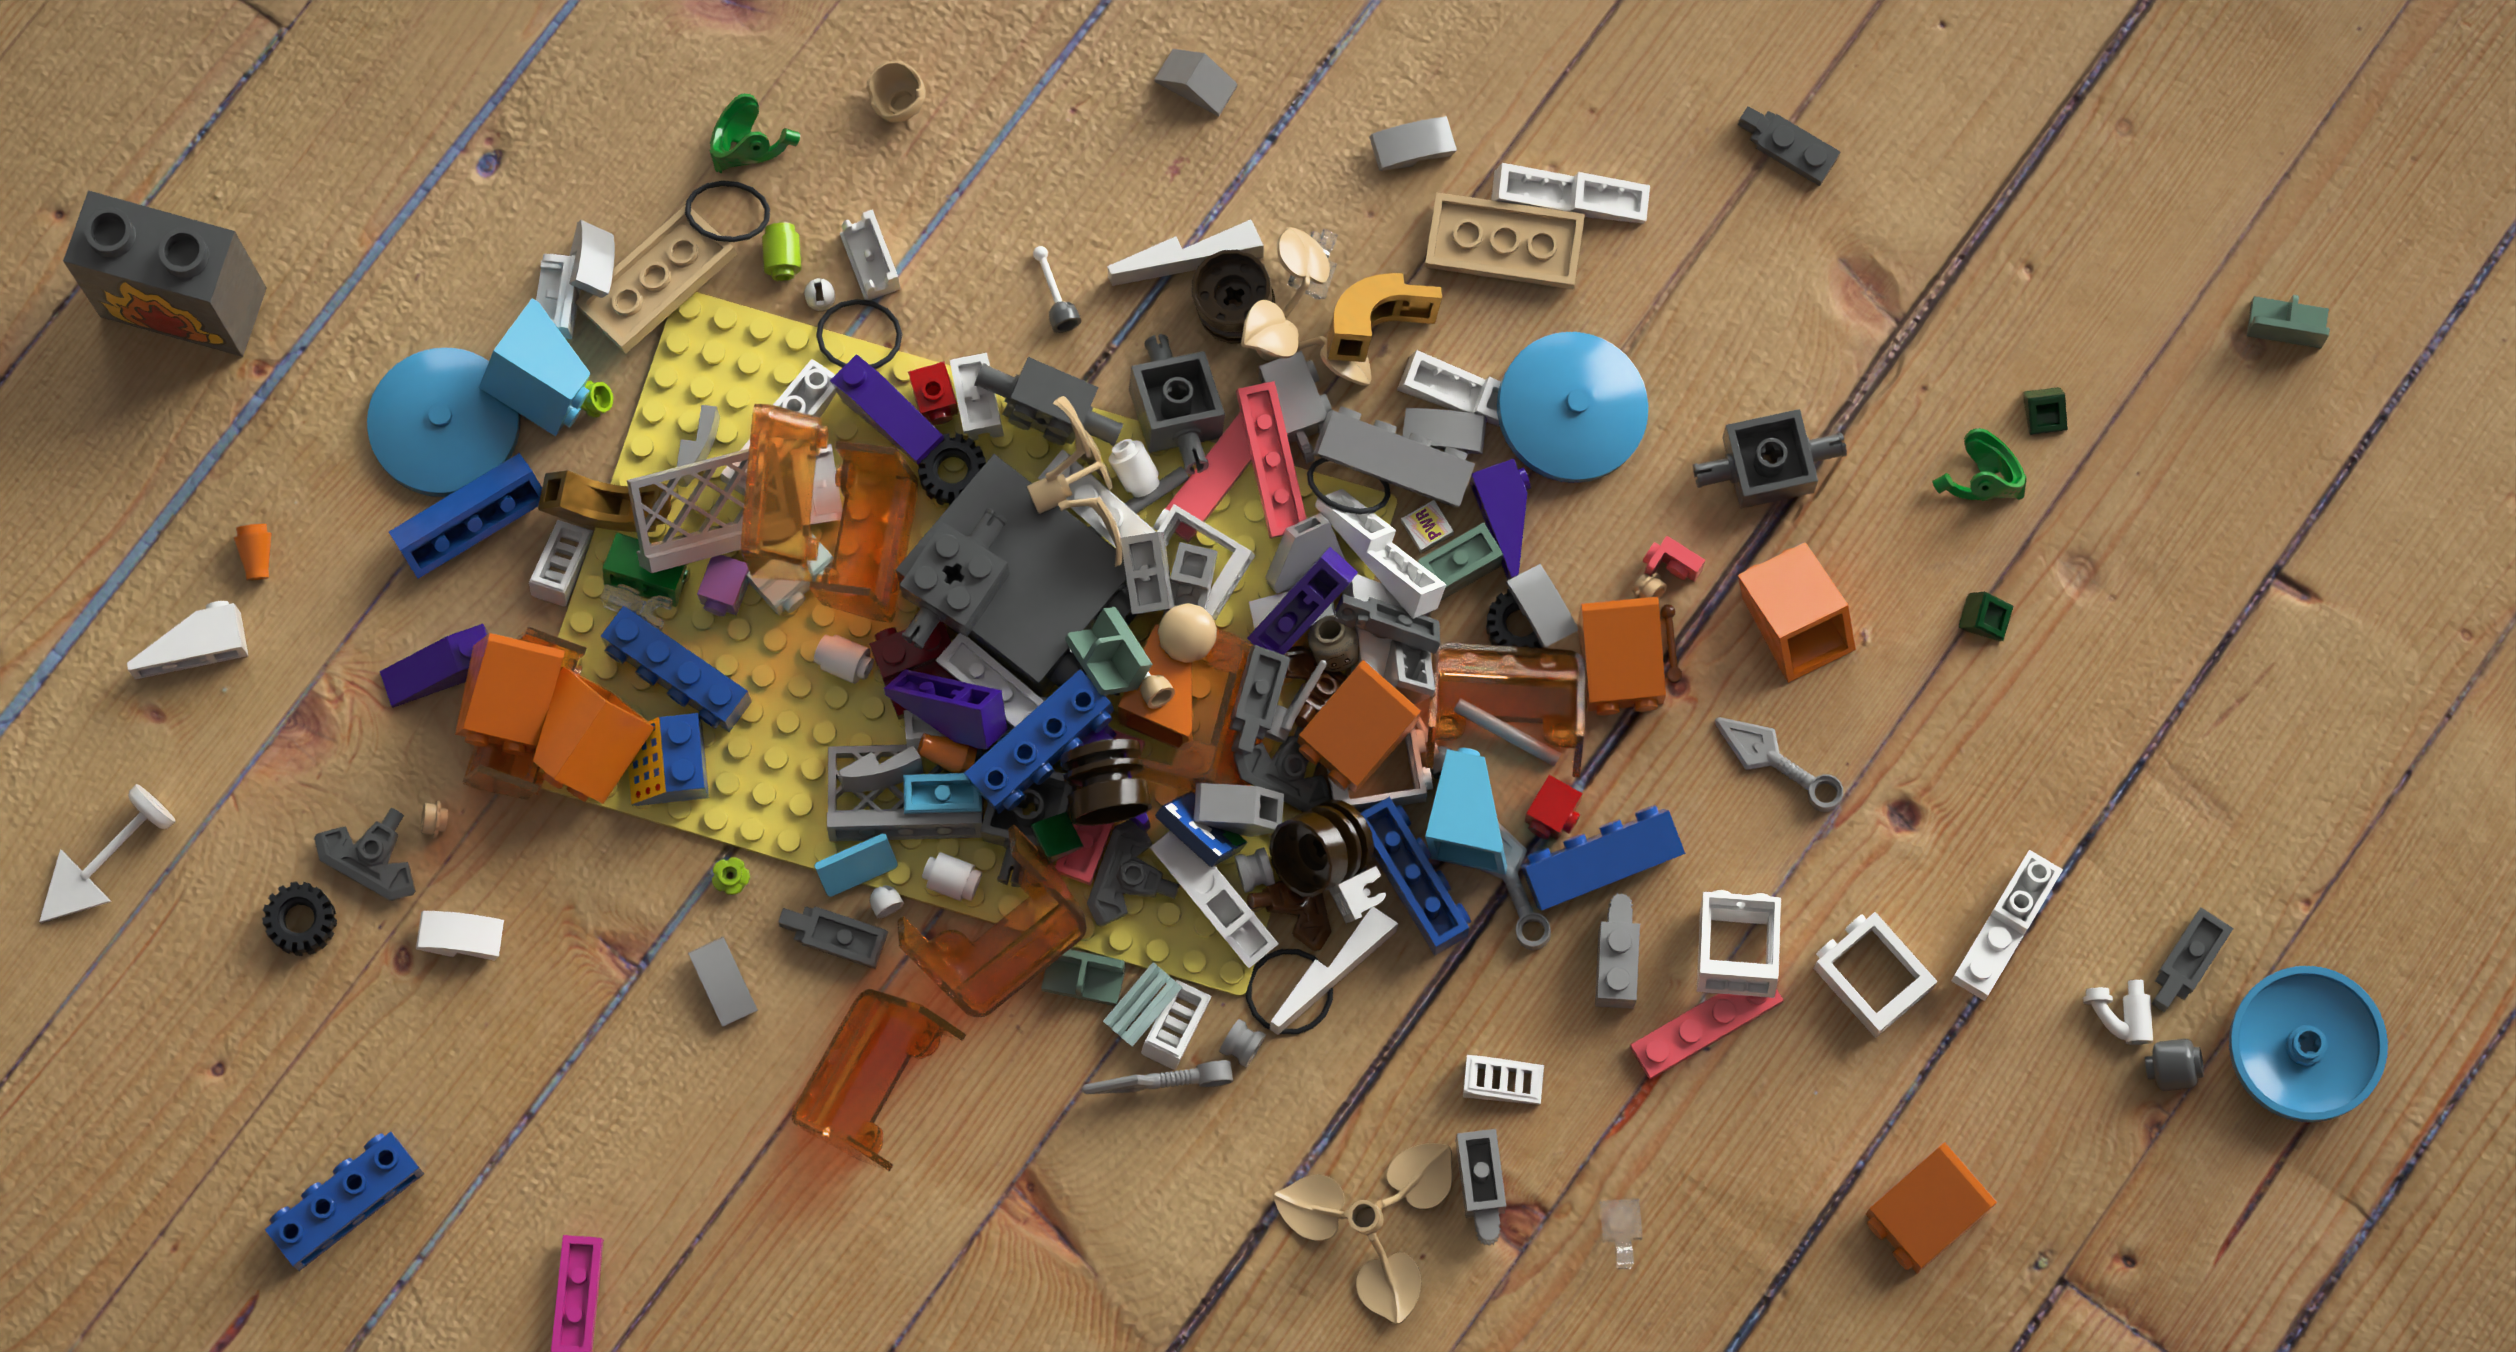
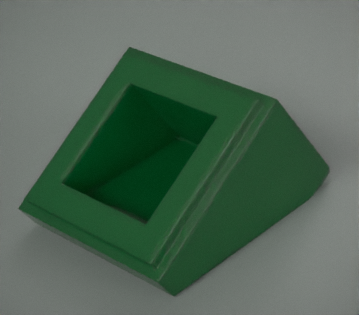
[2023,387,2068,435]
[1959,591,2014,641]
[1031,812,1084,864]

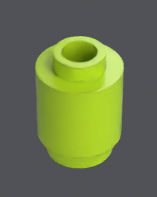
[762,223,802,281]

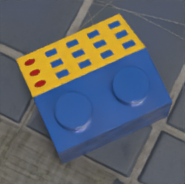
[628,713,709,806]

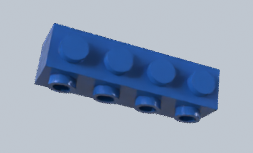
[389,453,542,579]
[601,605,752,732]
[964,669,1115,814]
[1360,796,1471,956]
[1520,805,1686,911]
[265,1132,424,1271]

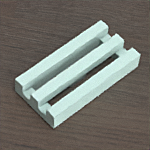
[1103,962,1183,1047]

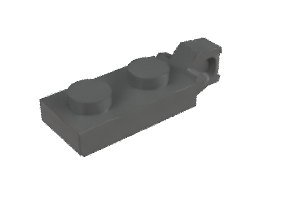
[1738,106,1841,186]
[1334,594,1441,654]
[1230,645,1290,756]
[778,906,888,970]
[2151,907,2234,1012]

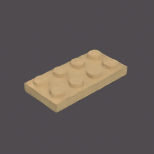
[1425,192,1585,290]
[575,205,738,354]

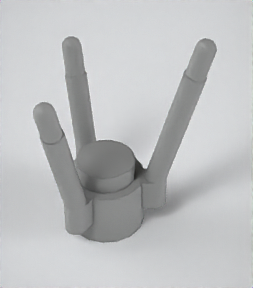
[1265,660,1327,743]

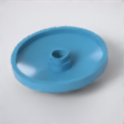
[1497,332,1648,483]
[367,348,520,497]
[2229,966,2388,1123]

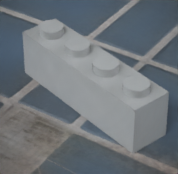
[1313,406,1475,507]

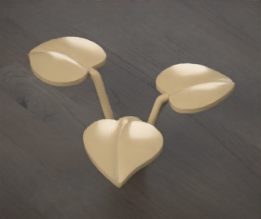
[1241,227,1371,386]
[1026,396,1123,567]
[1274,1143,1453,1324]

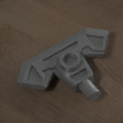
[1233,726,1331,812]
[314,808,416,901]
[1087,819,1180,927]

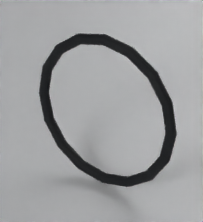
[685,181,770,242]
[816,299,902,369]
[1307,458,1391,514]
[1246,949,1333,1034]

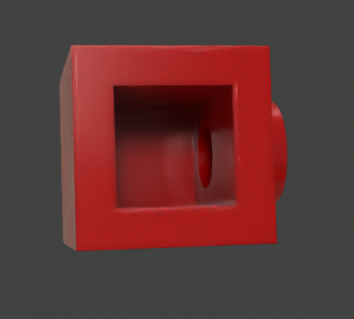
[908,361,959,425]
[1524,774,1583,841]

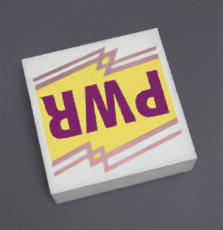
[1401,500,1454,553]

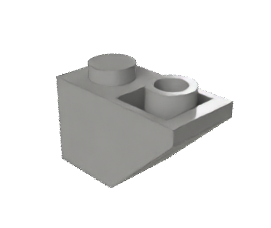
[1265,513,1345,594]
[1194,783,1284,837]

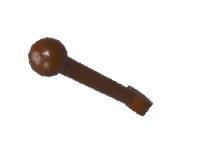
[1660,604,1682,683]

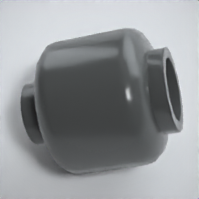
[2145,1039,2204,1091]

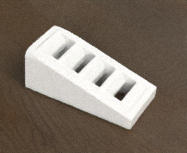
[529,520,593,606]
[1141,980,1212,1070]
[1463,1055,1544,1105]

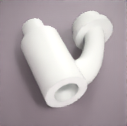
[2083,980,2153,1045]

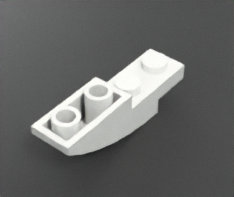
[721,359,836,498]
[1150,831,1279,968]
[1951,850,2063,1001]

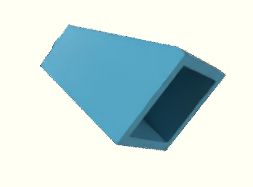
[479,298,591,436]
[1425,748,1507,875]

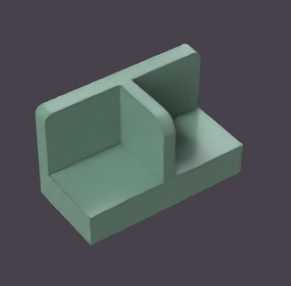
[2247,295,2330,348]
[1418,523,1503,600]
[1065,607,1153,695]
[1041,945,1126,1006]

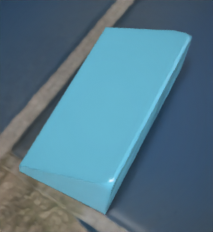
[903,773,982,814]
[814,833,898,897]

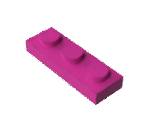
[551,1235,604,1352]

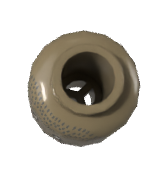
[1308,615,1359,672]

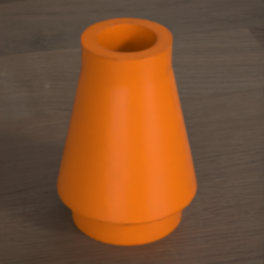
[234,524,272,581]
[917,733,977,773]

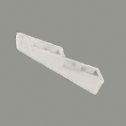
[1491,163,1650,224]
[1107,219,1264,286]
[1397,350,1501,427]
[1315,489,1446,619]
[1270,907,1398,1035]

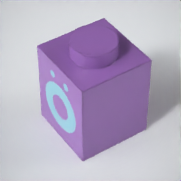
[697,555,751,616]

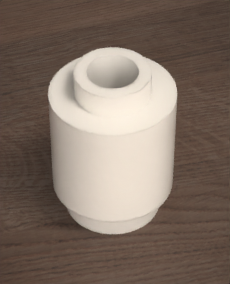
[1108,439,1160,498]
[814,635,874,684]
[922,852,982,901]

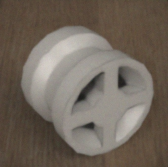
[1234,847,1275,893]
[1219,1019,1266,1068]

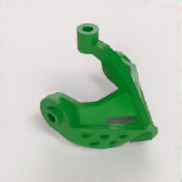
[709,93,800,173]
[1932,428,2027,501]

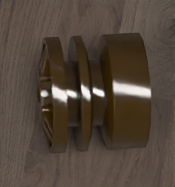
[1192,249,1275,344]
[1060,739,1152,826]
[1269,799,1374,897]

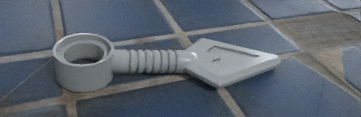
[1715,717,1843,812]
[1480,822,1551,950]
[1081,1060,1233,1094]

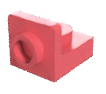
[1643,536,1705,582]

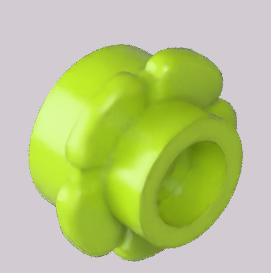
[580,381,613,418]
[712,857,750,895]

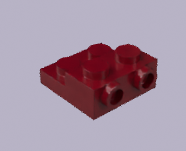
[869,620,958,720]

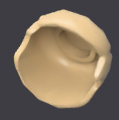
[866,61,925,123]
[1158,603,1217,663]

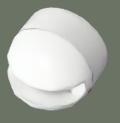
[804,278,835,311]
[870,885,904,918]

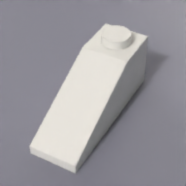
[127,601,248,679]

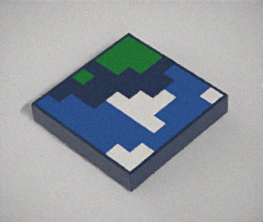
[1155,791,1248,867]

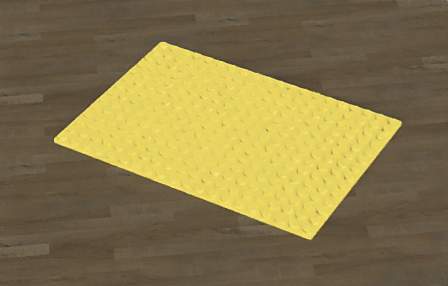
[512,292,1397,997]

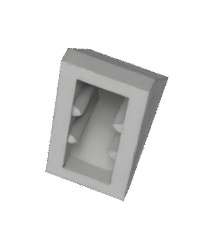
[1154,49,1238,117]
[1384,640,1435,704]

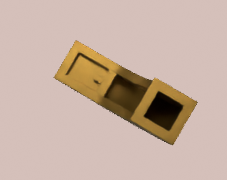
[1327,273,1442,362]
[538,470,672,532]

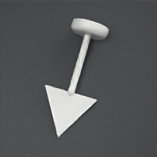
[39,784,175,923]

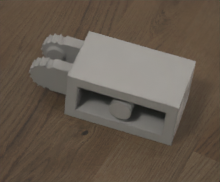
[1259,351,1332,464]
[1595,893,1640,1009]
[1455,1129,1506,1246]

